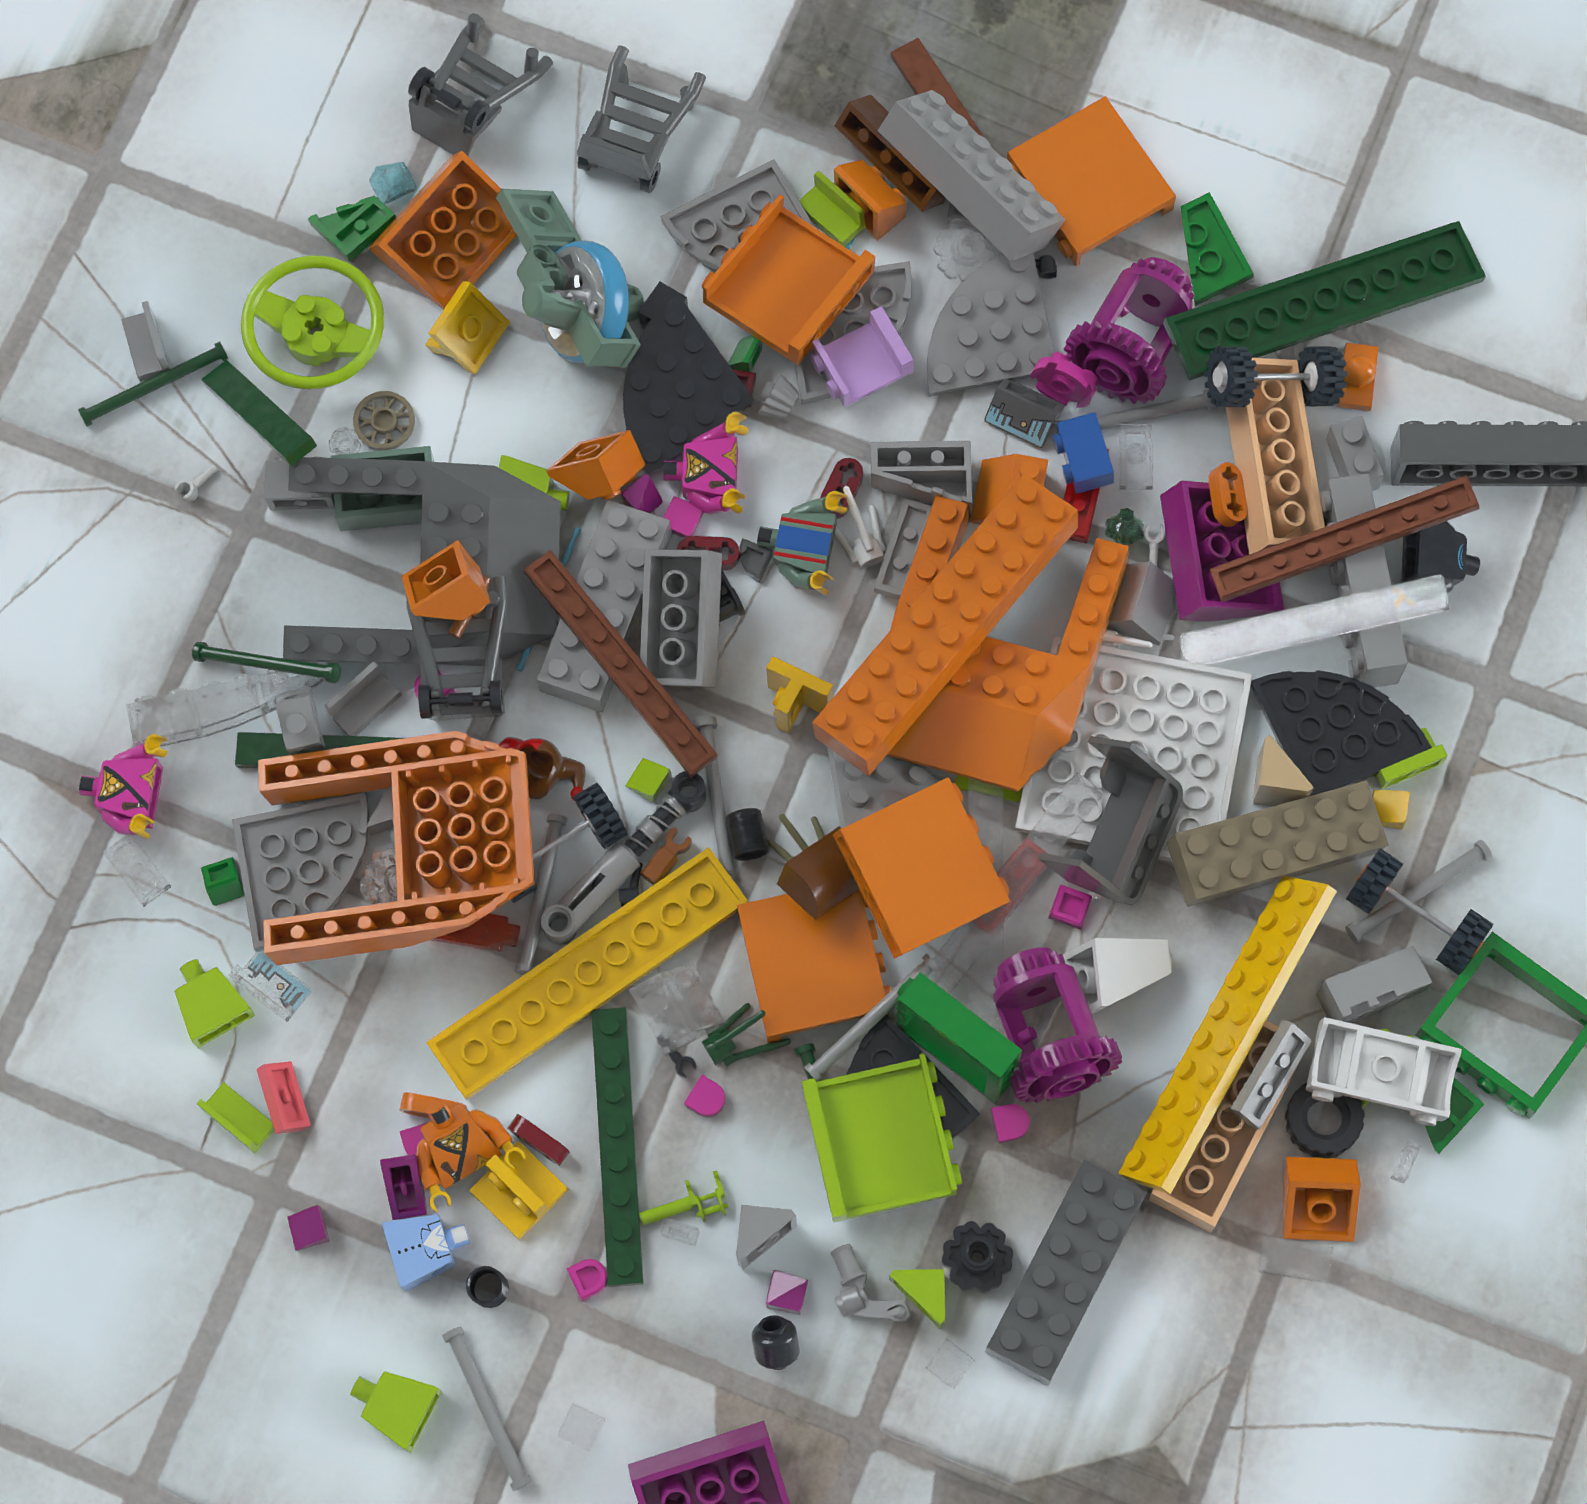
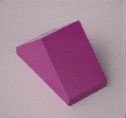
[380,1154,427,1220]

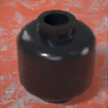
[751,1315,800,1370]

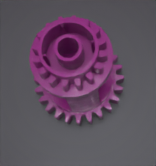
[1063,257,1194,404]
[993,947,1122,1103]

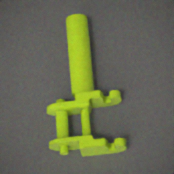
[639,1170,728,1226]

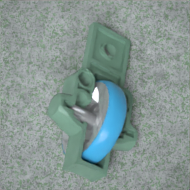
[496,188,644,368]

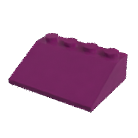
[1160,481,1285,622]
[628,1420,790,1504]

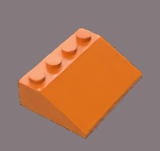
[369,151,517,310]

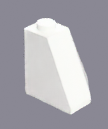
[1063,938,1172,1014]

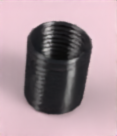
[725,808,770,861]
[466,1266,509,1308]

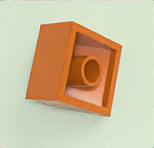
[834,160,907,241]
[546,430,646,500]
[970,454,1049,525]
[401,540,490,621]
[1283,1157,1361,1242]

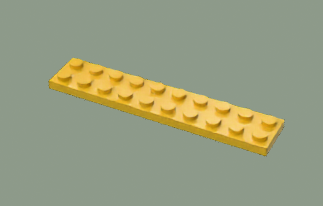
[426,847,748,1100]
[1118,876,1337,1194]

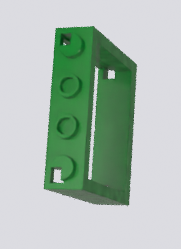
[1415,931,1587,1119]
[896,972,1022,1104]

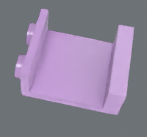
[810,306,914,408]

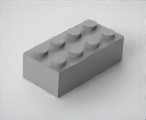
[640,549,722,688]

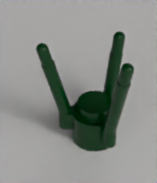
[702,1003,791,1067]

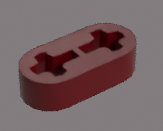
[820,458,863,519]
[677,536,740,571]
[507,1114,570,1166]

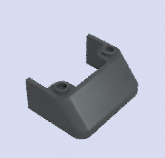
[1038,736,1183,905]

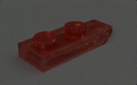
[431,913,521,952]

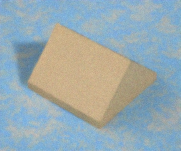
[1253,735,1314,806]

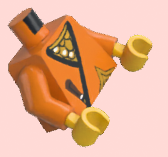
[416,1100,526,1212]

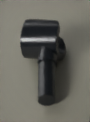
[1035,255,1057,279]
[619,862,643,907]
[657,1037,696,1078]

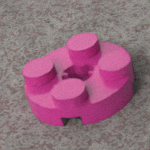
[1031,352,1098,408]

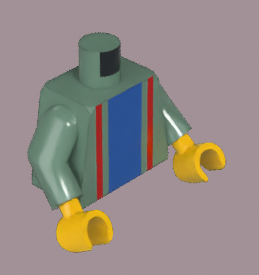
[757,491,847,595]

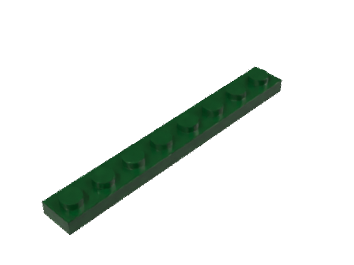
[591,1007,644,1287]

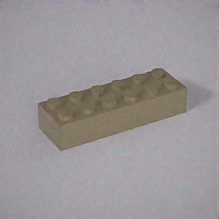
[1166,780,1389,907]

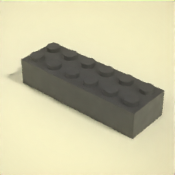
[1390,420,1587,487]
[985,1160,1147,1386]

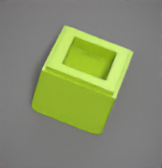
[625,758,672,803]

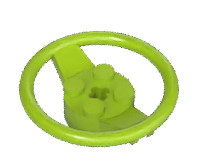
[241,255,384,390]

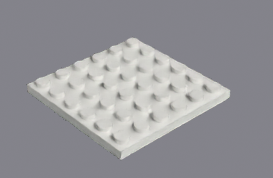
[1015,636,1252,862]

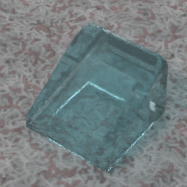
[369,162,417,204]

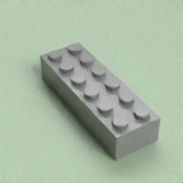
[878,90,1066,262]
[1321,474,1408,687]
[537,500,672,713]

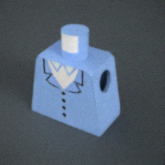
[382,1215,470,1292]

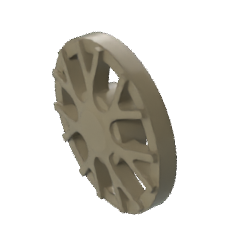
[353,391,415,451]

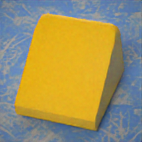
[1372,790,1410,830]

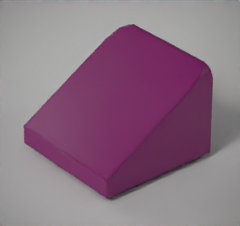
[287,1205,330,1251]

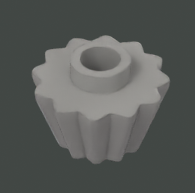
[758,374,799,420]

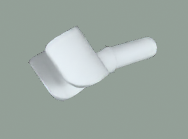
[175,465,218,502]
[1144,523,1165,566]

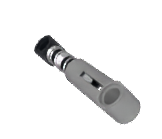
[541,771,707,945]

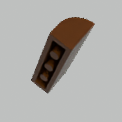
[777,826,859,920]

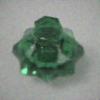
[1105,508,1144,545]

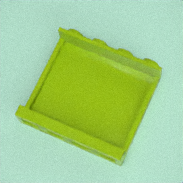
[802,1053,962,1223]

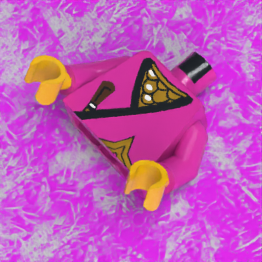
[663,412,748,515]
[79,734,167,839]

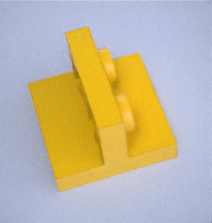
[425,281,510,374]
[766,656,834,734]
[469,1140,569,1240]

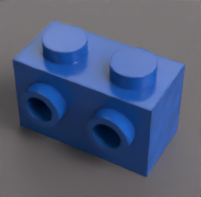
[1053,412,1114,494]

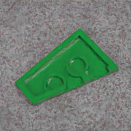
[1180,192,1254,306]

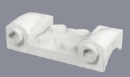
[1306,1017,1462,1126]

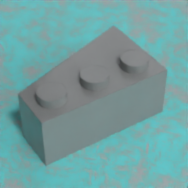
[871,441,972,517]
[1316,945,1432,1024]

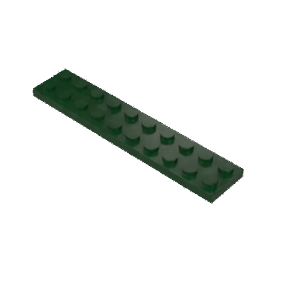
[1163,221,1486,381]

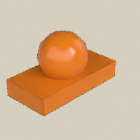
[1337,342,1379,411]

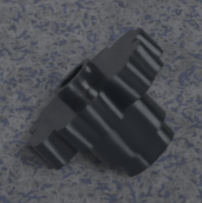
[942,1221,1013,1293]

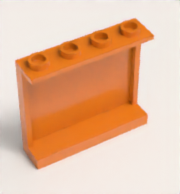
[1007,96,1176,266]
[701,194,876,366]
[833,777,1010,959]
[737,889,891,1043]

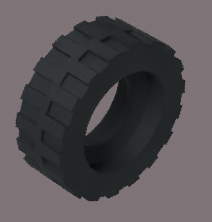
[1284,1082,1365,1158]

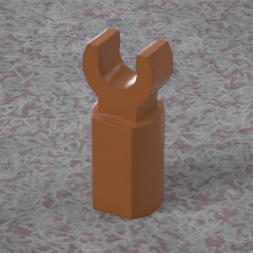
[640,827,692,885]

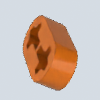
[1208,462,1247,527]
[399,1092,467,1119]

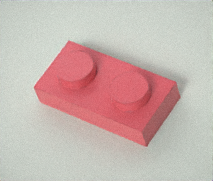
[256,1061,311,1134]

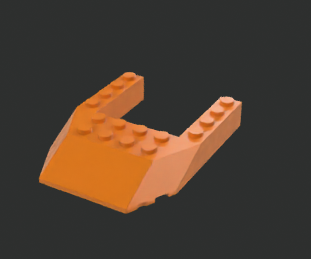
[887,495,1129,792]
[258,731,534,965]

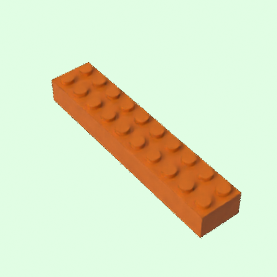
[812,474,1078,776]

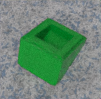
[728,336,762,372]
[201,857,245,906]

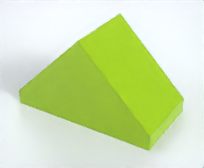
[889,1269,945,1329]

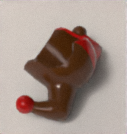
[498,737,586,801]

